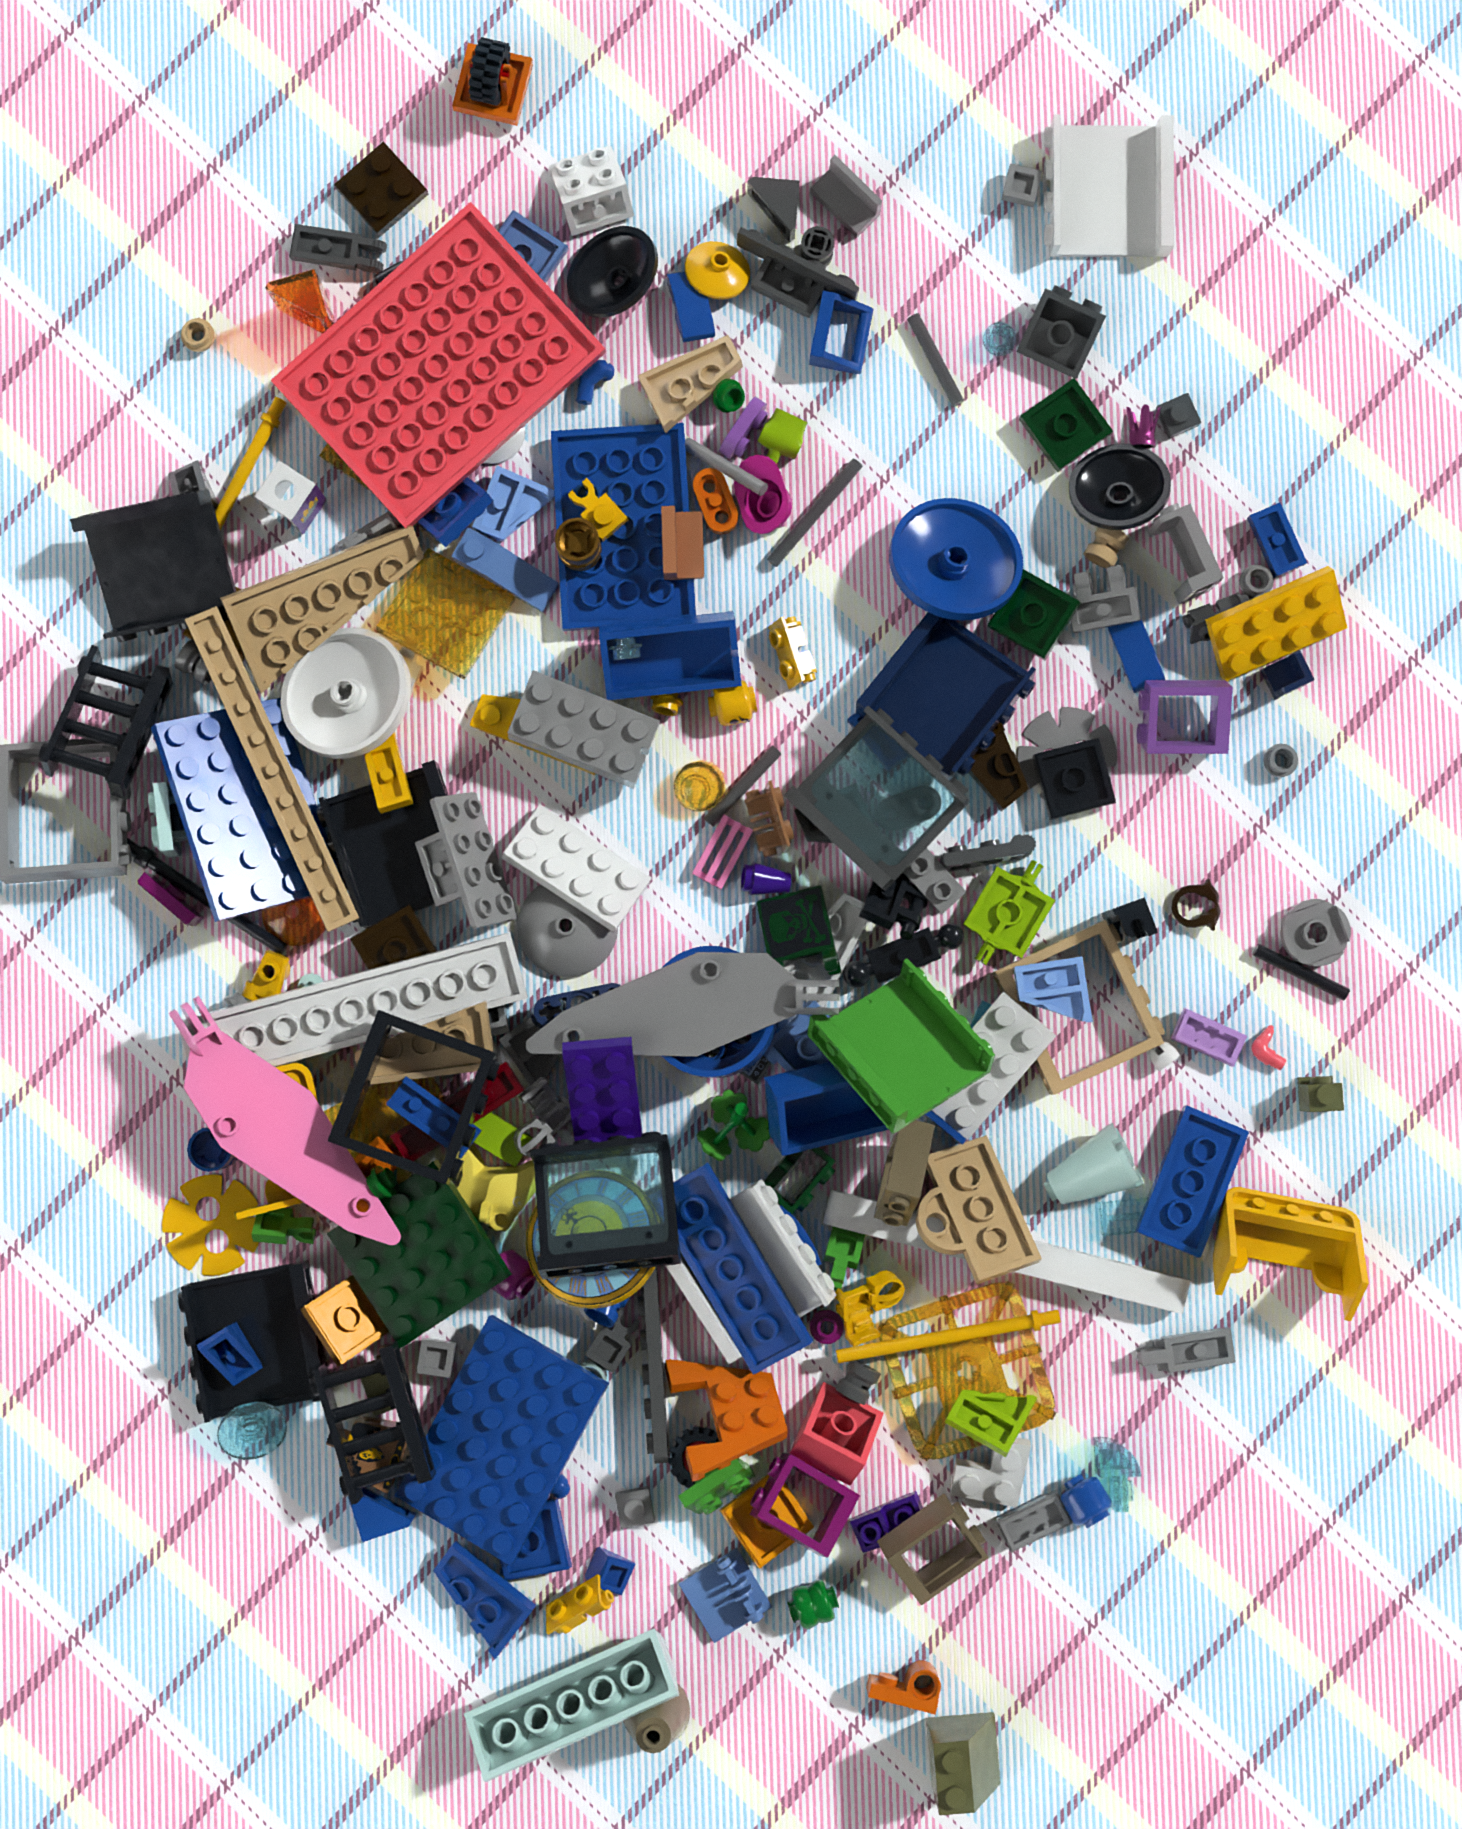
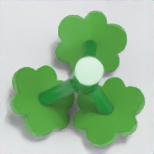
[696,1089,770,1161]

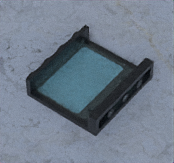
[530,1131,681,1280]

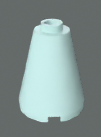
[1044,1123,1144,1205]

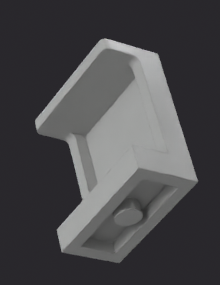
[1147,503,1224,604]

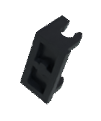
[1101,897,1158,941]

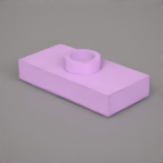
[1170,1008,1247,1067]

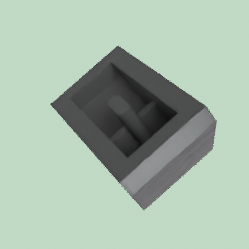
[747,177,800,242]
[168,460,219,510]

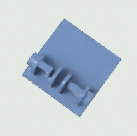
[679,1547,773,1643]

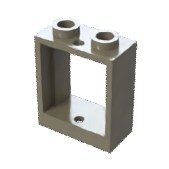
[873,1120,935,1227]
[877,1493,989,1606]

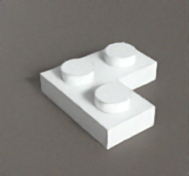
[949,1438,1031,1507]

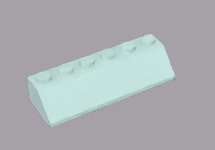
[464,1628,679,1782]

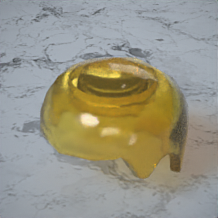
[673,759,726,812]

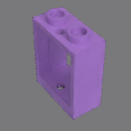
[1136,680,1233,754]

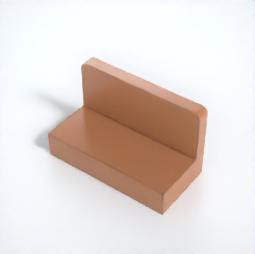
[661,506,704,580]

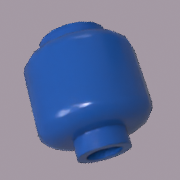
[1061,1474,1112,1529]

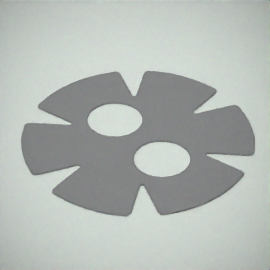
[1018,707,1117,799]

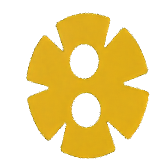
[162,1174,259,1276]

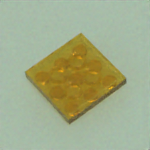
[376,548,515,680]

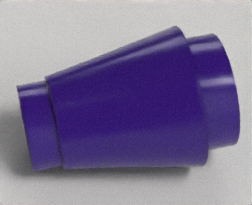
[741,862,791,895]

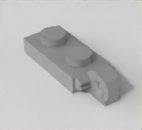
[1136,1327,1236,1373]

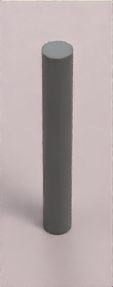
[907,313,964,407]
[703,745,782,827]

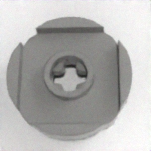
[1280,899,1351,967]

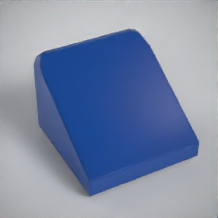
[585,1547,636,1595]

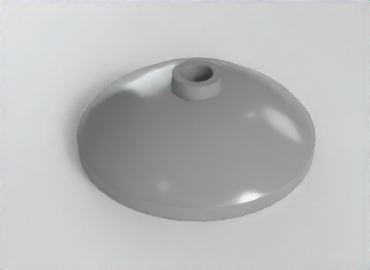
[517,884,618,977]

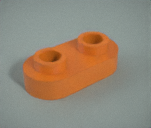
[693,468,738,535]

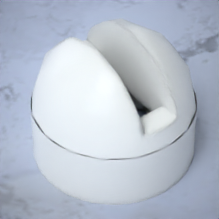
[1149,1042,1180,1071]

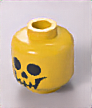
[707,680,757,726]

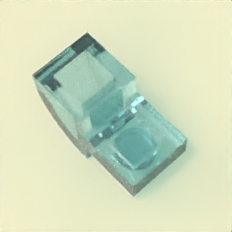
[1093,1436,1141,1512]

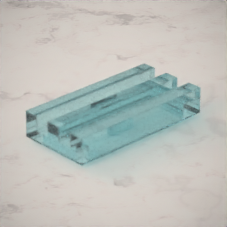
[1098,1197,1148,1236]

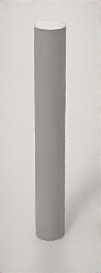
[685,438,768,496]

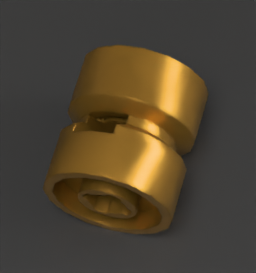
[555,517,602,571]

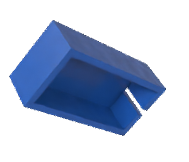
[599,611,742,700]
[764,1062,889,1156]

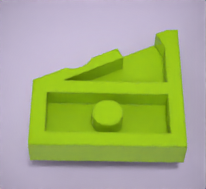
[945,1390,1037,1457]

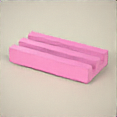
[692,815,753,890]

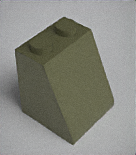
[926,1712,1001,1816]

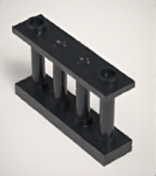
[39,645,173,799]
[310,1341,436,1505]

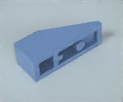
[451,527,559,613]

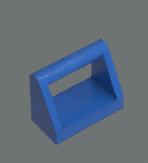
[809,290,874,374]

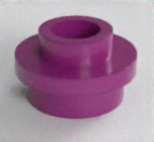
[810,1309,844,1344]

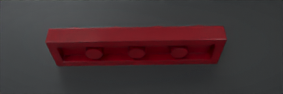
[390,1062,525,1162]

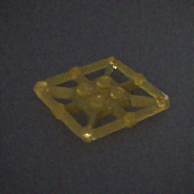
[878,1280,1057,1461]

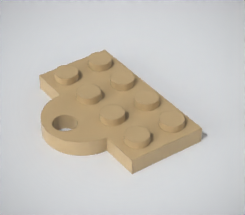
[915,1135,1042,1285]

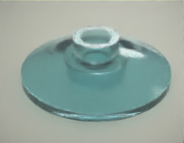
[217,1402,287,1460]

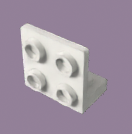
[549,146,634,236]

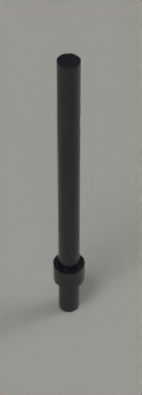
[127,838,288,955]

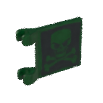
[756,885,841,975]

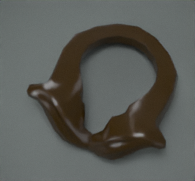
[1171,879,1221,931]

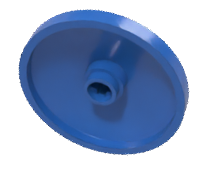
[889,498,1023,621]

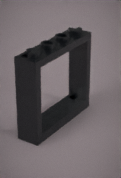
[328,1010,501,1185]

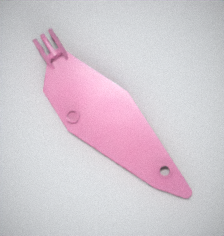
[168,995,401,1246]

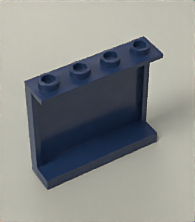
[855,612,1036,780]

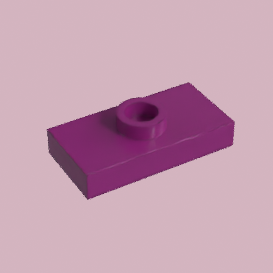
[137,872,204,926]

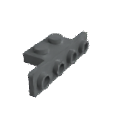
[737,227,859,319]

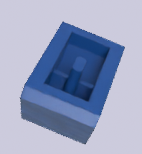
[197,1322,263,1386]
[348,1487,417,1542]

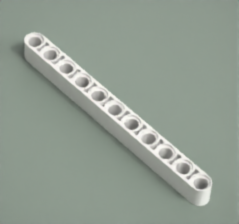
[823,1189,1191,1314]

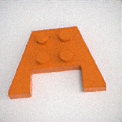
[665,1359,788,1482]

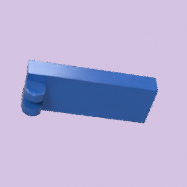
[386,1076,482,1159]

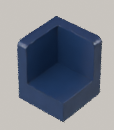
[1260,650,1315,700]

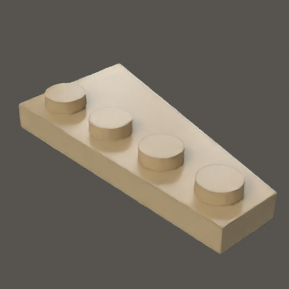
[354,1000,494,1085]

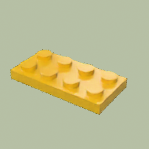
[1205,566,1348,681]

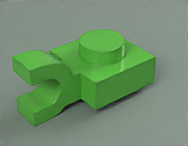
[251,1208,316,1245]
[824,1226,865,1291]

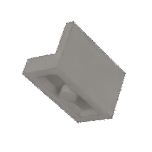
[810,155,882,238]

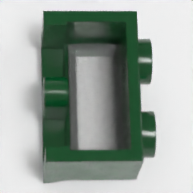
[763,1147,836,1214]

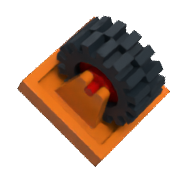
[452,37,533,126]

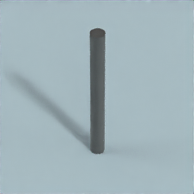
[767,458,863,567]

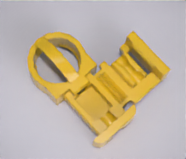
[835,1270,905,1347]

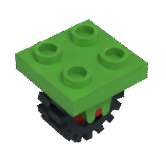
[668,1426,756,1515]

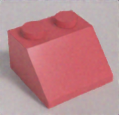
[790,1382,884,1486]

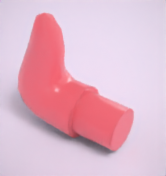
[1251,1025,1286,1070]

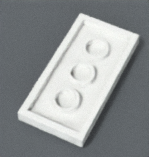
[502,804,652,932]
[932,991,1056,1140]

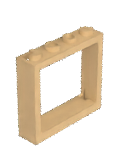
[991,920,1165,1095]

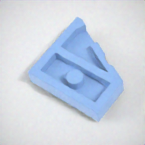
[471,466,554,542]
[1013,956,1093,1022]

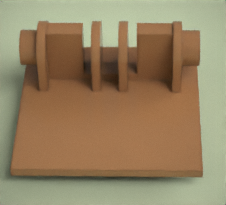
[744,780,794,858]

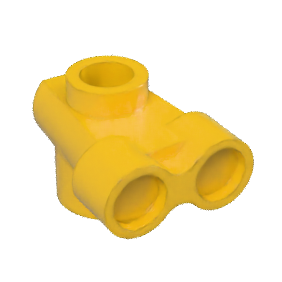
[241,950,291,1000]

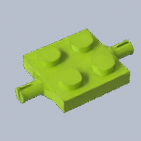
[962,860,1056,966]

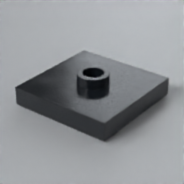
[1033,738,1116,820]

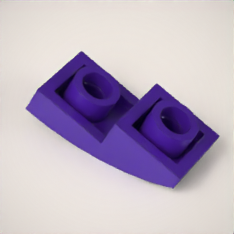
[849,1491,923,1553]

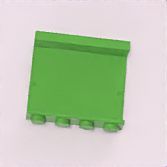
[807,958,995,1134]

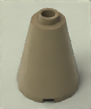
[623,1683,690,1753]

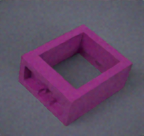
[749,1453,860,1558]

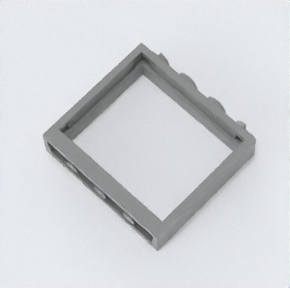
[0,738,132,884]

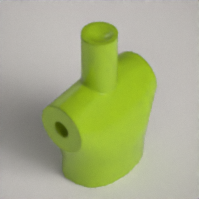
[757,408,808,464]

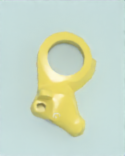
[397,1143,549,1233]

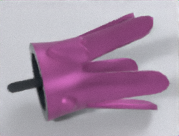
[1126,404,1161,449]

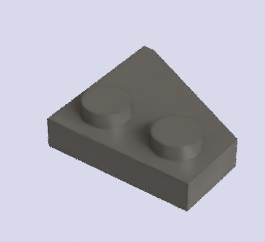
[499,1006,572,1086]

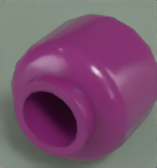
[491,1249,536,1301]

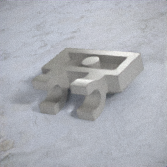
[1071,565,1141,633]

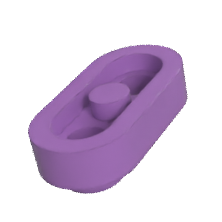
[719,396,769,460]

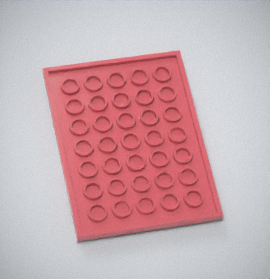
[271,202,606,528]

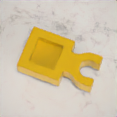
[568,478,628,542]

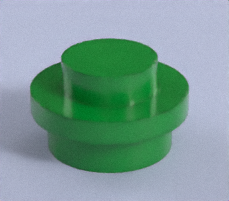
[713,378,745,413]
[366,1166,398,1199]

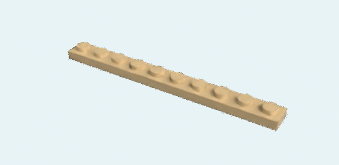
[185,606,359,932]

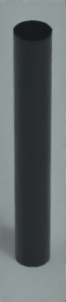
[1252,943,1350,1001]

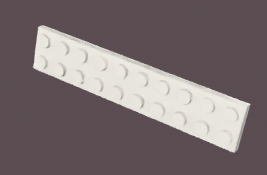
[179,932,528,1066]

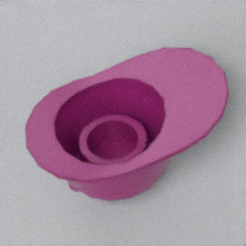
[734,454,792,534]

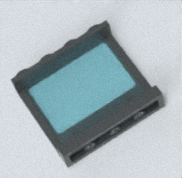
[783,706,970,891]

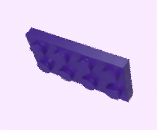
[562,1037,643,1142]

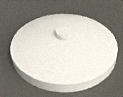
[281,627,411,759]

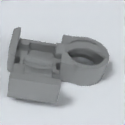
[513,1077,571,1157]

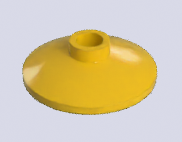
[684,241,750,300]

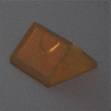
[265,269,335,334]

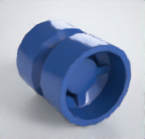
[187,1127,238,1172]

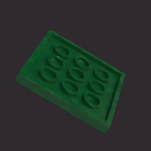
[327,1159,512,1349]

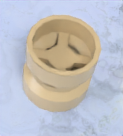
[1083,527,1129,569]

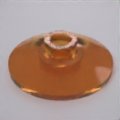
[262,897,325,946]

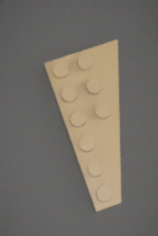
[220,525,424,694]

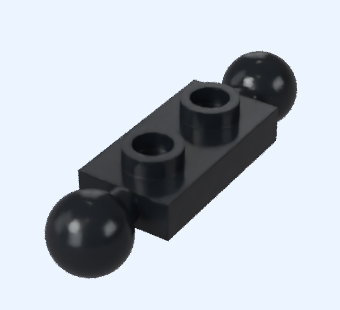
[843,923,964,988]

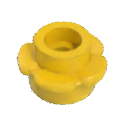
[651,693,683,716]

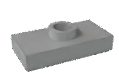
[995,1490,1073,1553]

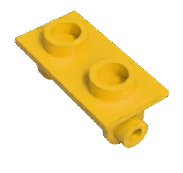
[768,616,817,689]
[546,1574,614,1635]

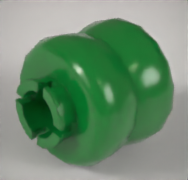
[787,1579,839,1630]

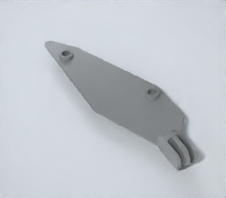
[526,952,840,1057]

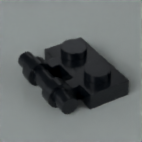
[859,873,929,940]

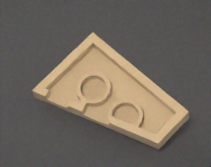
[638,335,743,433]

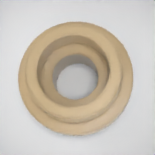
[181,318,215,352]

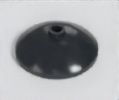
[567,226,658,318]
[1069,444,1171,530]

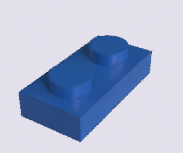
[1247,502,1307,578]

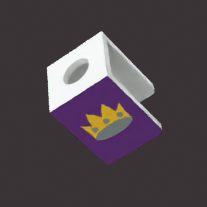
[254,460,327,535]

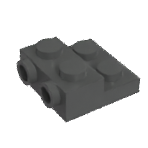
[1016,285,1106,379]

